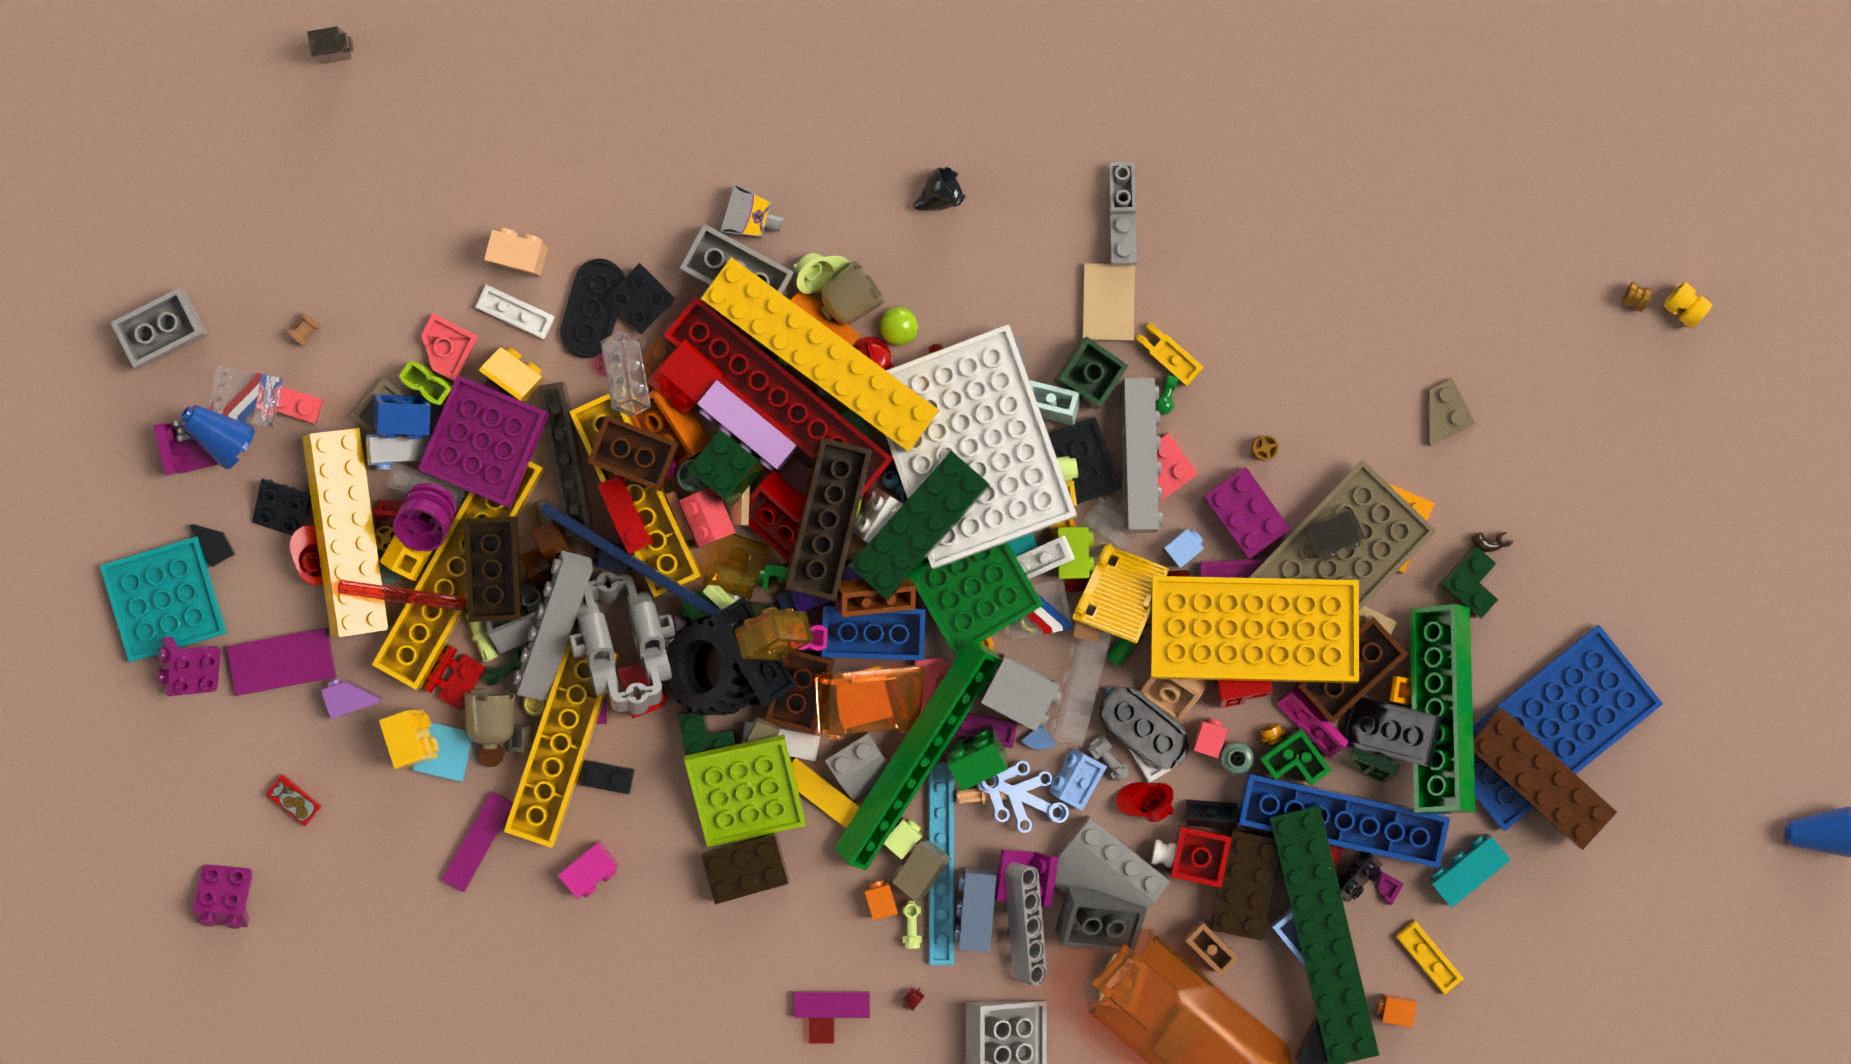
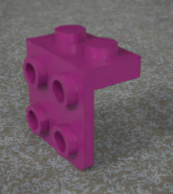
[156,637,221,697]
[193,865,253,929]

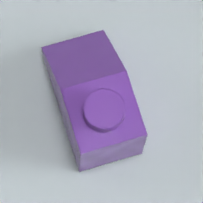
[321,678,383,719]

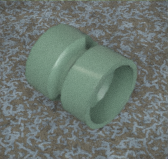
[677,459,708,492]

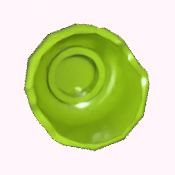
[879,305,918,346]

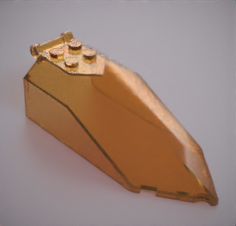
[1087,929,1292,1064]

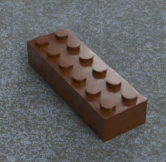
[1473,707,1617,850]

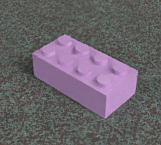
[697,380,799,471]

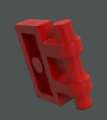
[423,645,487,710]

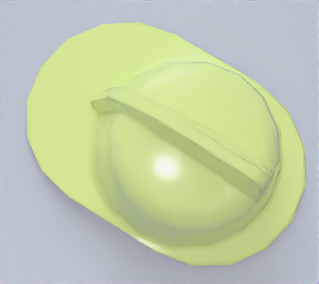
[793,253,850,294]

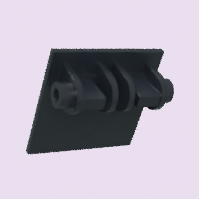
[605,263,676,335]
[252,478,311,536]
[1338,852,1383,902]

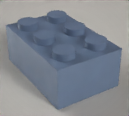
[954,867,996,952]

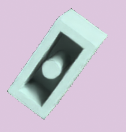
[1030,380,1080,426]

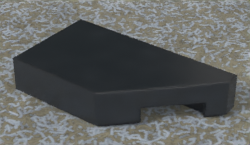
[189,524,236,567]

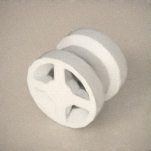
[1151,839,1176,868]

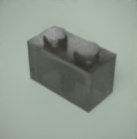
[307,26,354,64]
[1303,510,1365,561]

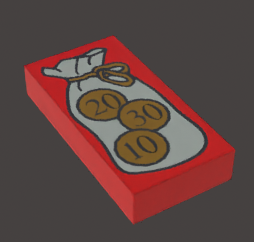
[266,774,322,826]

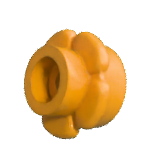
[1260,723,1285,745]

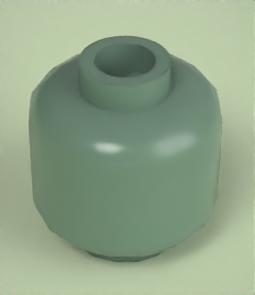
[1219,740,1254,775]

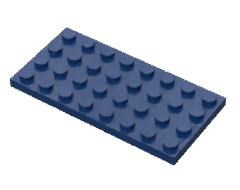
[1473,624,1663,831]

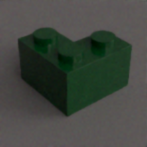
[1439,546,1498,619]
[677,712,737,755]

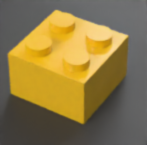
[379,709,439,769]

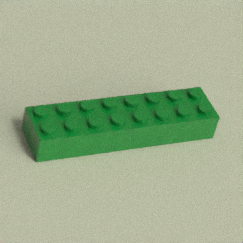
[1410,604,1475,815]

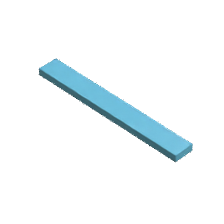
[928,762,954,965]

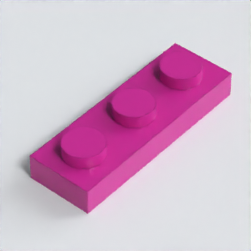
[1277,687,1348,759]

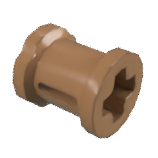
[287,312,321,346]

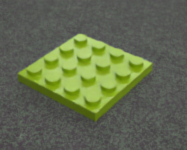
[684,734,806,847]

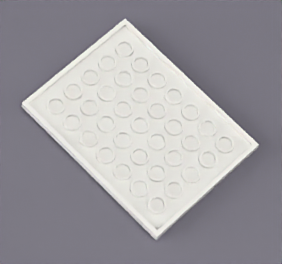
[886,324,1077,570]

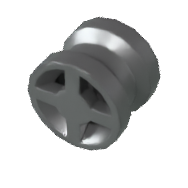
[171,420,195,443]

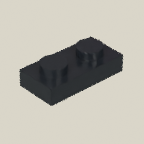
[580,759,635,794]
[1186,800,1238,829]

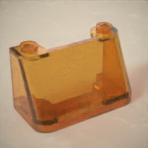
[815,665,925,740]

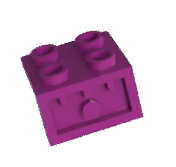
[154,423,219,476]
[994,849,1059,907]

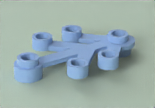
[977,761,1069,833]

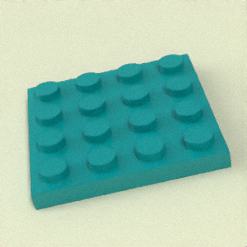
[100,536,228,663]

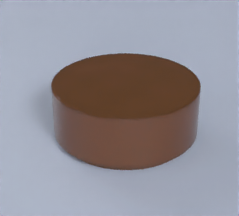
[478,744,505,767]

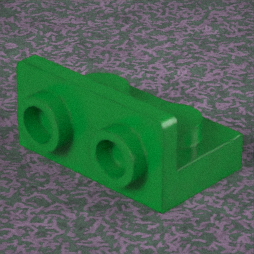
[758,564,787,591]

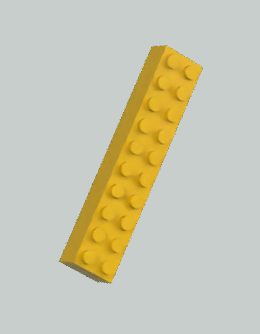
[701,257,939,452]
[372,460,546,690]

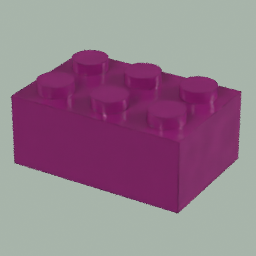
[1202,467,1290,559]

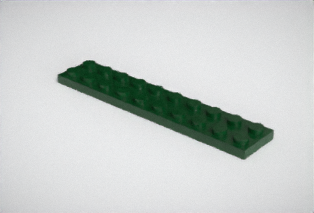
[1269,805,1379,1064]

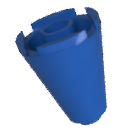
[180,405,255,470]
[1785,807,1851,858]

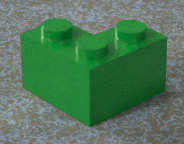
[1258,727,1332,785]

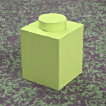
[884,818,922,860]

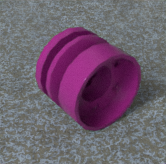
[393,483,457,552]

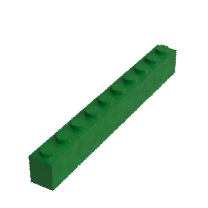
[834,638,1002,871]

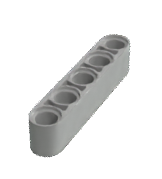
[1005,862,1047,987]

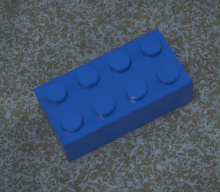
[822,605,926,660]

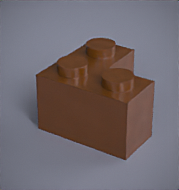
[520,520,577,591]

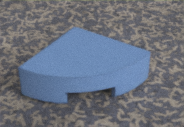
[1021,727,1057,750]

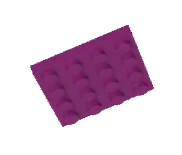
[418,375,550,508]

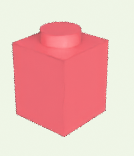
[1192,717,1228,758]

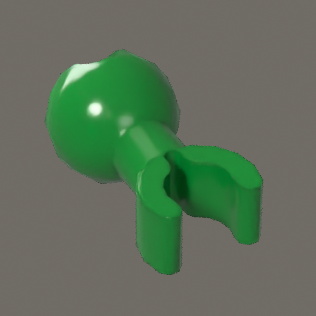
[1155,375,1178,415]

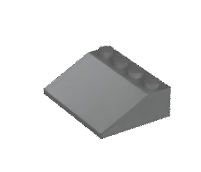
[1055,816,1171,910]
[966,1000,1047,1064]

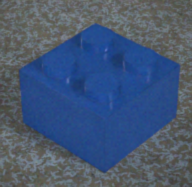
[373,394,431,439]

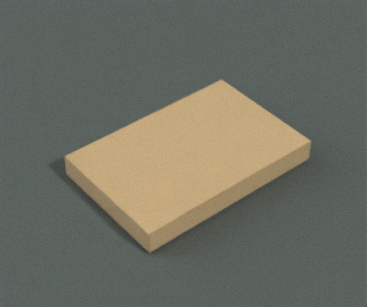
[1083,263,1135,341]

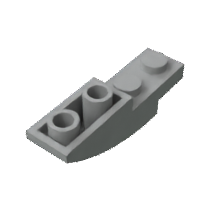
[1109,162,1137,266]

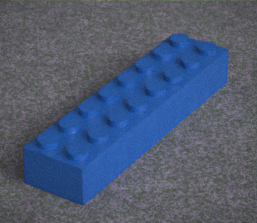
[1237,772,1450,868]

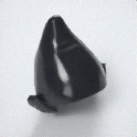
[913,167,966,211]

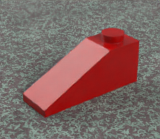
[597,475,655,554]

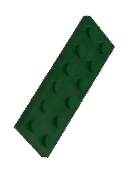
[849,451,990,601]

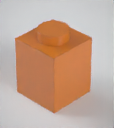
[865,879,898,921]
[1376,993,1417,1028]

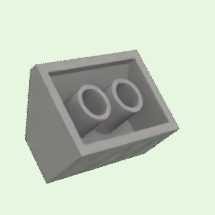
[485,580,545,654]

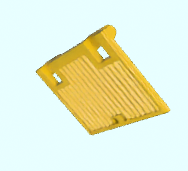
[1072,544,1170,644]

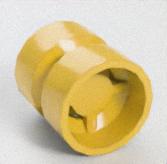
[1663,281,1713,329]

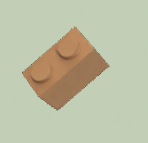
[1183,919,1239,977]

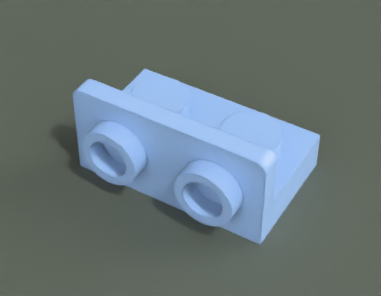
[1049,748,1107,811]

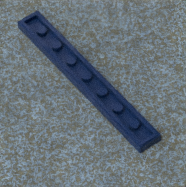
[540,503,721,616]

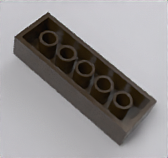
[782,438,872,601]

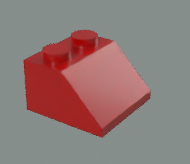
[646,339,723,415]

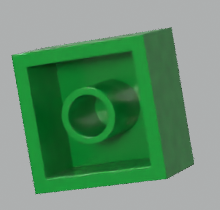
[948,727,1008,791]

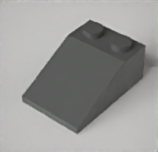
[1055,886,1147,954]

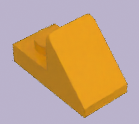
[1388,676,1412,705]

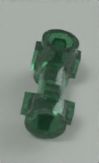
[482,649,522,687]

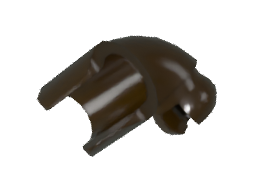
[1471,532,1513,552]

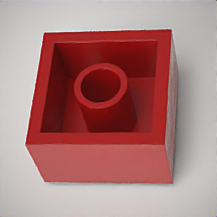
[1169,824,1232,888]

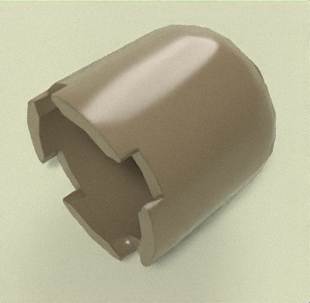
[821,261,885,325]
[464,689,516,749]

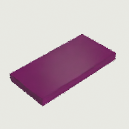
[226,628,337,696]

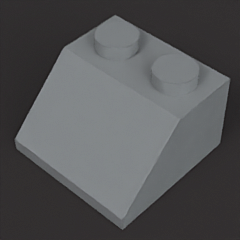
[825,731,889,801]

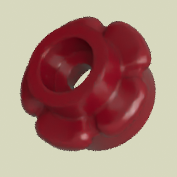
[902,988,925,1011]

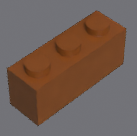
[833,578,916,617]

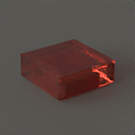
[809,1018,835,1044]

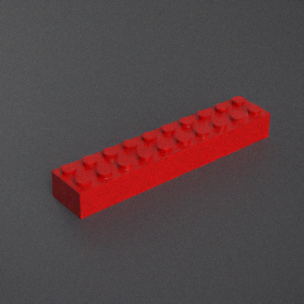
[663,296,894,498]

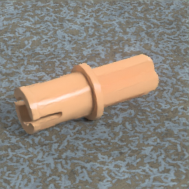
[956,788,1007,805]

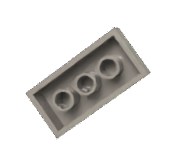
[680,224,795,295]

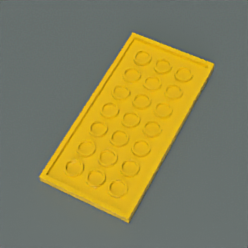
[1151,576,1359,683]

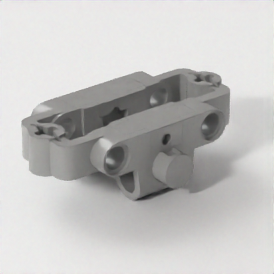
[569,572,675,715]

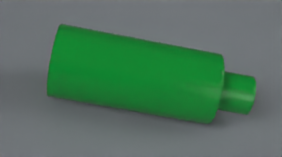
[1106,624,1147,667]

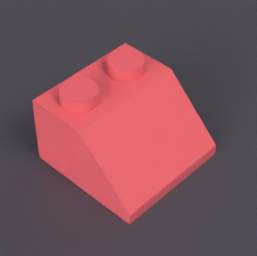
[679,488,735,548]

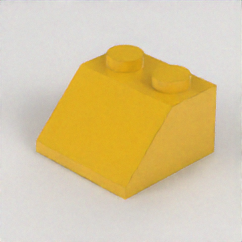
[479,346,545,402]

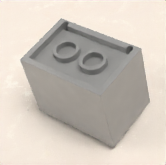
[980,654,1062,732]

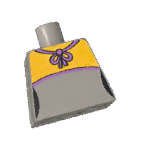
[721,185,784,238]

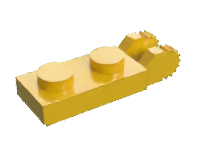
[1135,322,1204,387]

